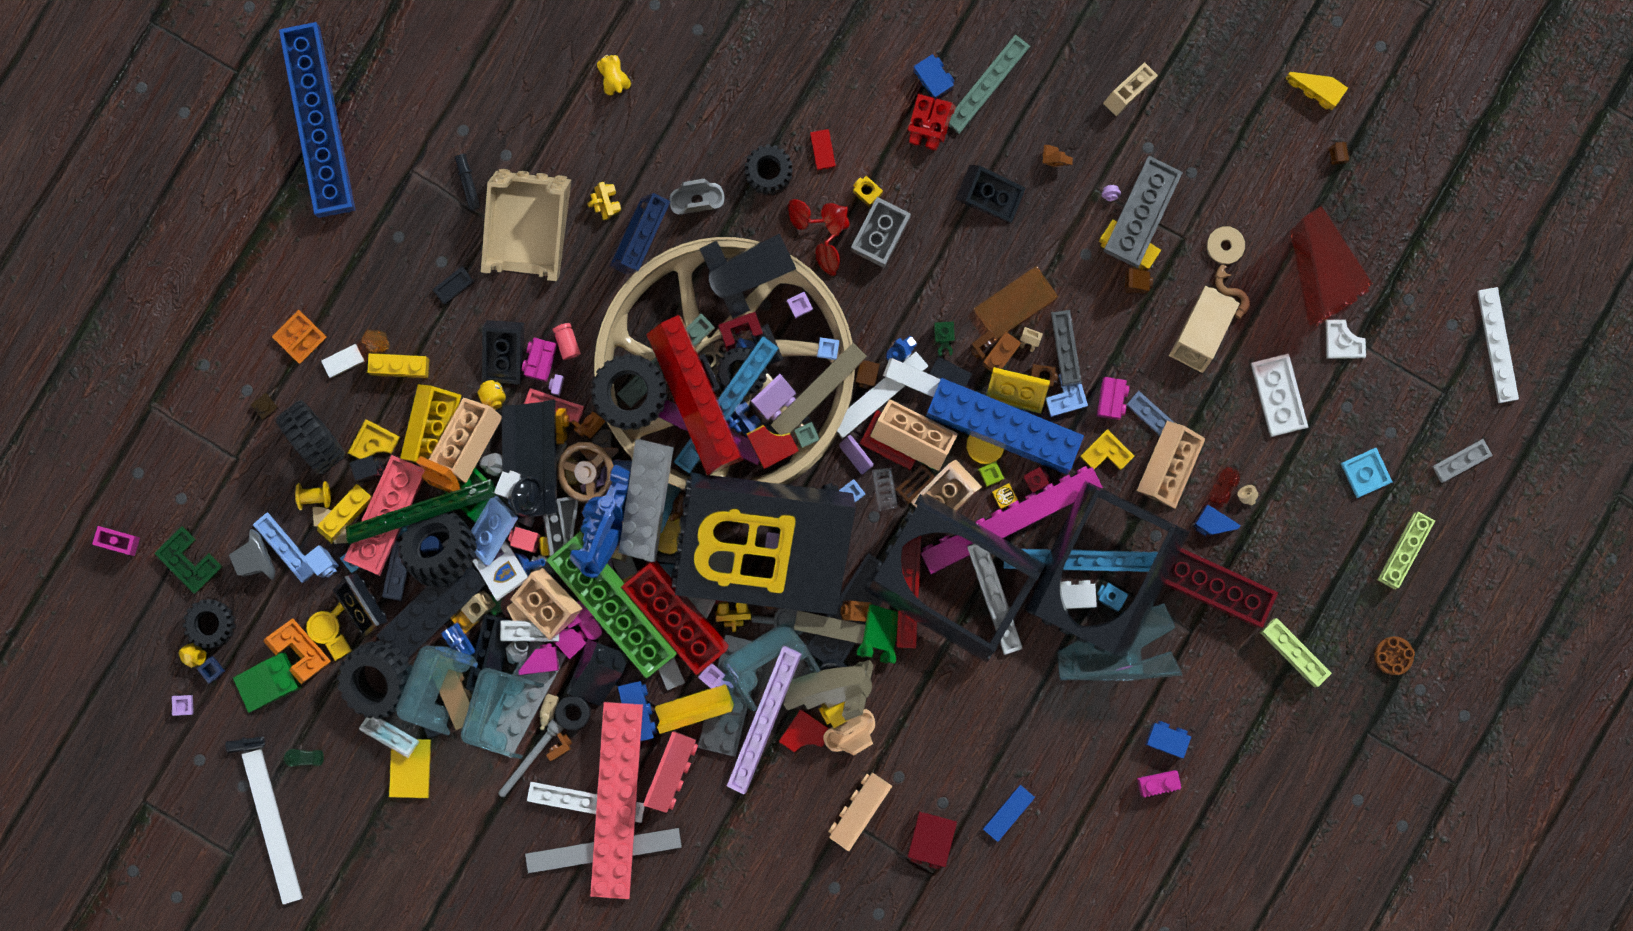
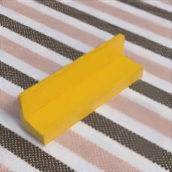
[655,684,734,734]

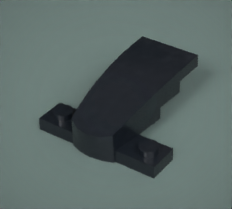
[699,233,796,318]

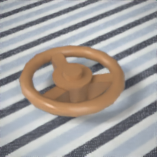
[557,442,614,502]

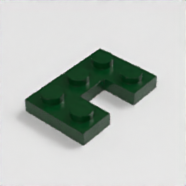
[154,526,223,594]

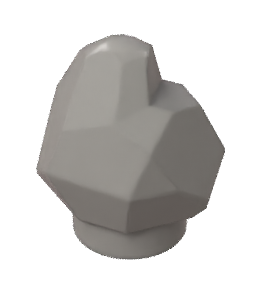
[480,453,502,477]
[505,641,529,664]

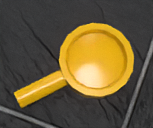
[307,603,344,644]

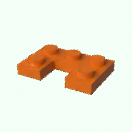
[263,618,331,685]

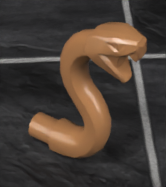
[1215,264,1250,319]

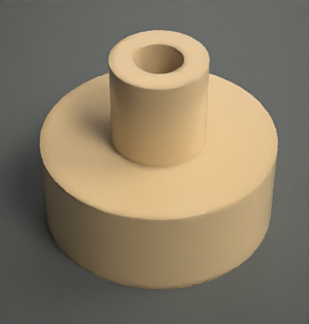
[1238,485,1258,505]

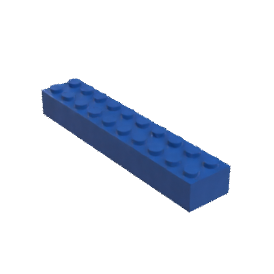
[279,22,356,218]

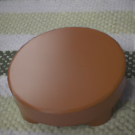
[1374,636,1415,675]

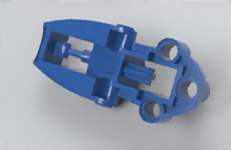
[570,460,632,578]

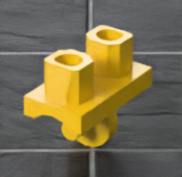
[587,182,621,220]
[715,601,751,632]

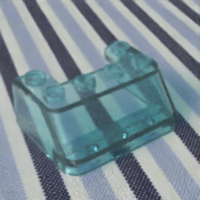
[396,646,478,736]

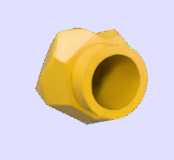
[178,643,206,668]

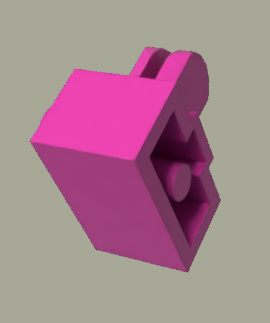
[568,600,603,640]

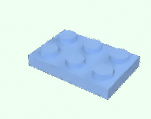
[471,495,518,565]

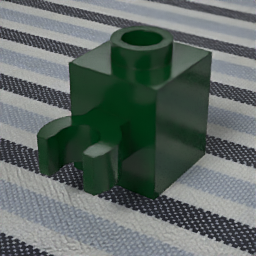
[934,321,955,357]

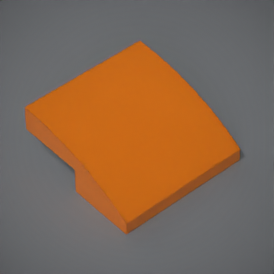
[272,309,326,364]
[416,456,460,493]

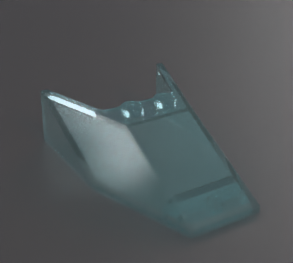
[1057,604,1182,681]

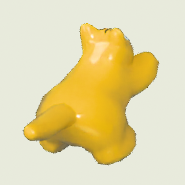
[596,55,631,96]

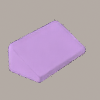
[839,435,873,474]

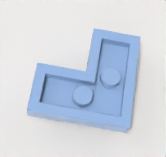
[1045,374,1088,417]

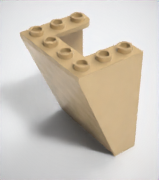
[481,169,571,281]

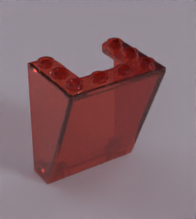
[1290,206,1373,326]

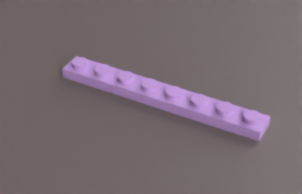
[727,646,802,794]

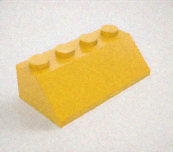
[400,384,461,463]

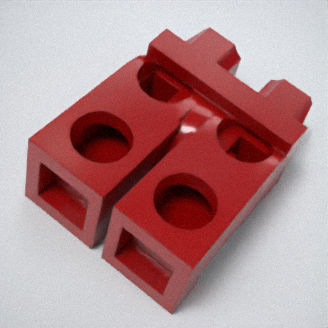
[908,94,956,151]

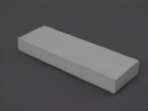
[1432,439,1493,483]

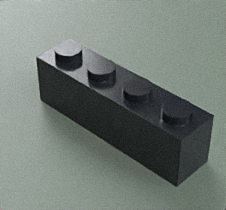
[466,614,512,696]

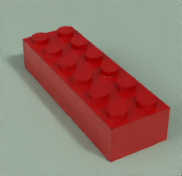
[621,561,729,675]

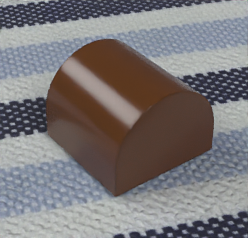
[1329,142,1349,165]

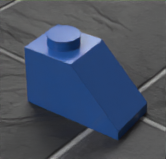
[1193,505,1241,536]

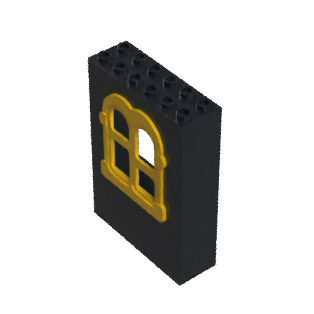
[671,473,856,615]

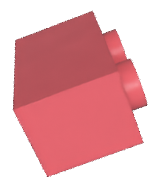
[508,527,541,554]

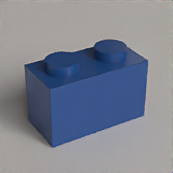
[913,54,954,100]
[1145,721,1191,758]

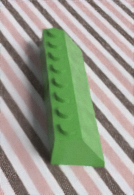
[546,531,677,679]

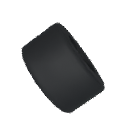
[555,696,591,731]

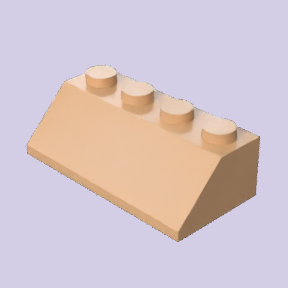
[429,397,502,483]
[870,399,958,471]
[1137,421,1205,509]
[828,773,892,851]

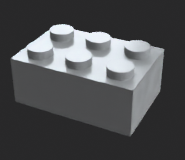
[851,197,911,268]

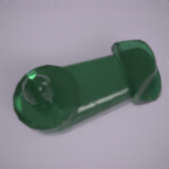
[284,749,324,766]

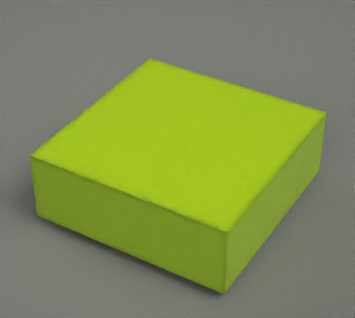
[978,462,1004,487]

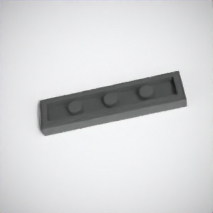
[1051,310,1082,387]

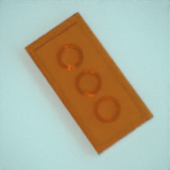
[974,266,1058,340]

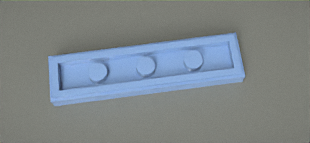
[253,512,315,583]

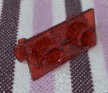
[1208,466,1240,508]

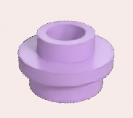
[1102,185,1121,201]

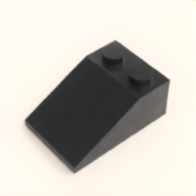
[955,165,1026,223]
[482,320,525,384]
[567,639,629,706]

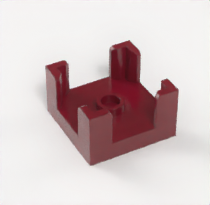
[718,312,763,352]

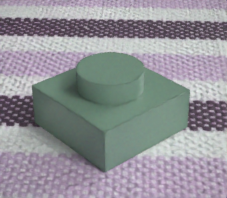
[794,422,820,448]

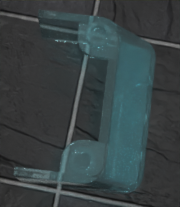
[724,624,820,711]
[461,668,544,759]

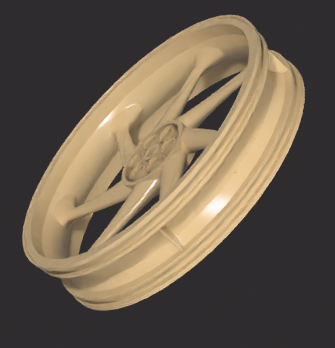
[594,237,854,492]

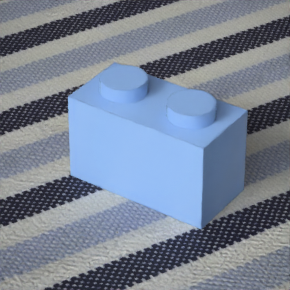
[303,546,339,578]

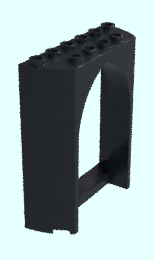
[1024,480,1190,659]
[865,493,1045,663]

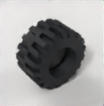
[745,144,793,195]
[716,347,768,396]
[183,599,236,648]

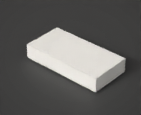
[322,344,365,378]

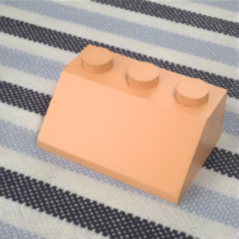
[510,568,582,640]

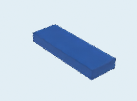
[983,785,1035,842]

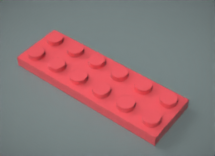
[344,455,425,576]

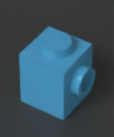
[1096,583,1128,612]

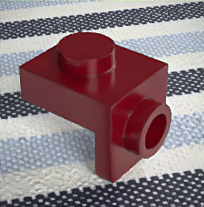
[1024,467,1050,492]

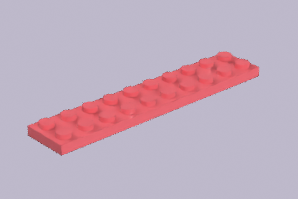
[590,702,643,899]

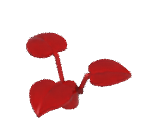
[788,199,849,276]

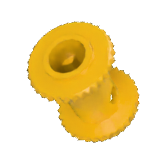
[295,481,331,510]

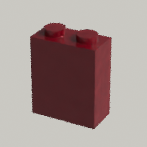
[907,811,957,870]

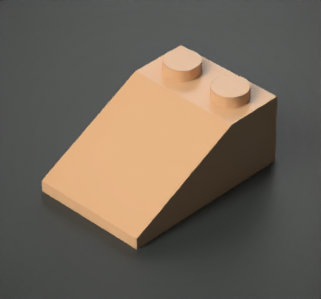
[911,460,982,511]

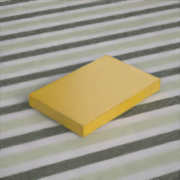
[986,367,1050,414]
[389,739,431,798]

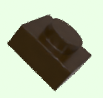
[251,393,278,420]
[592,429,612,448]

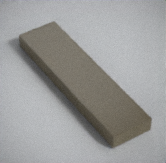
[794,611,865,644]

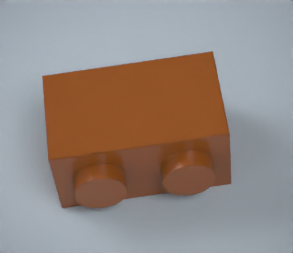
[982,332,1021,372]

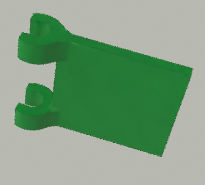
[857,604,898,664]

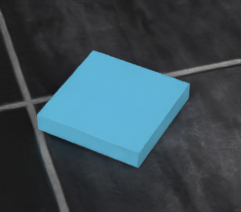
[1341,448,1392,498]

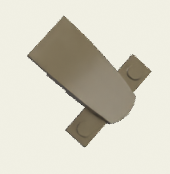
[784,660,874,721]

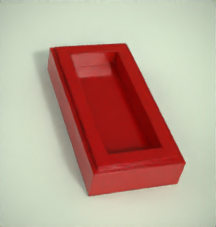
[810,129,836,170]

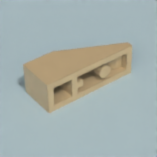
[1103,62,1158,116]

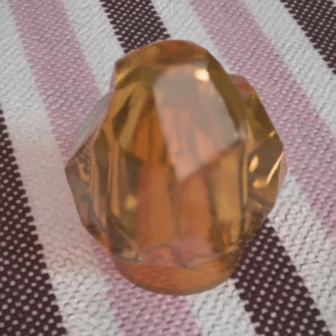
[361,329,390,352]

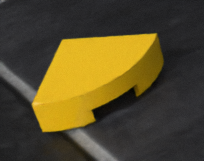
[538,536,549,556]

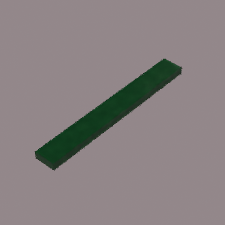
[346,479,495,544]

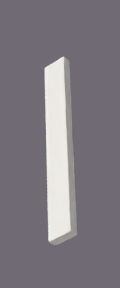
[242,749,303,904]

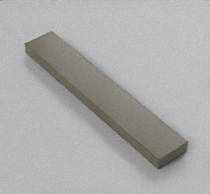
[771,343,867,435]

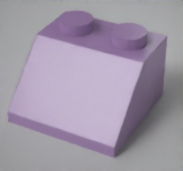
[751,374,796,421]

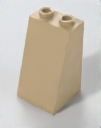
[1169,286,1240,373]

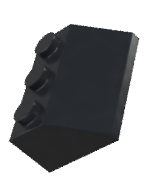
[333,574,388,639]

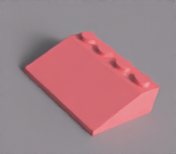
[643,731,698,813]

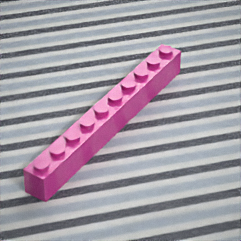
[920,466,1103,575]

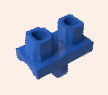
[886,336,917,363]
[728,401,761,438]
[441,623,475,662]

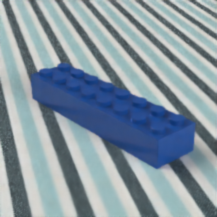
[926,378,1084,475]

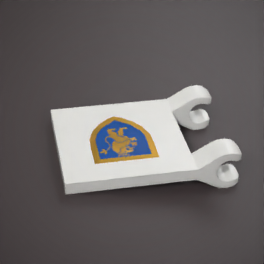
[473,541,528,601]

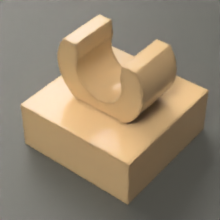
[1020,327,1043,352]

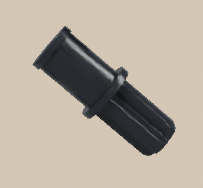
[225,737,266,753]

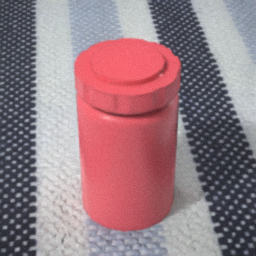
[552,323,581,360]

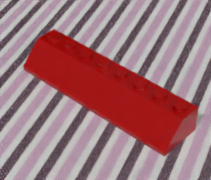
[646,315,743,476]

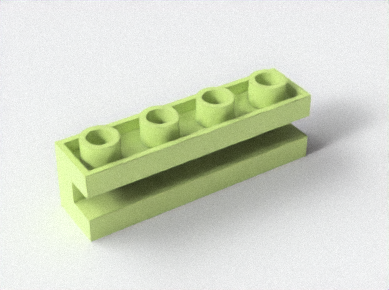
[1377,512,1435,589]
[1260,618,1332,687]

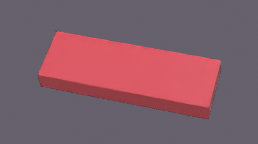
[524,388,584,424]

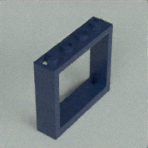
[609,193,671,275]

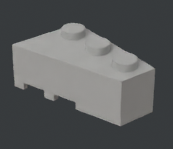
[542,497,578,557]

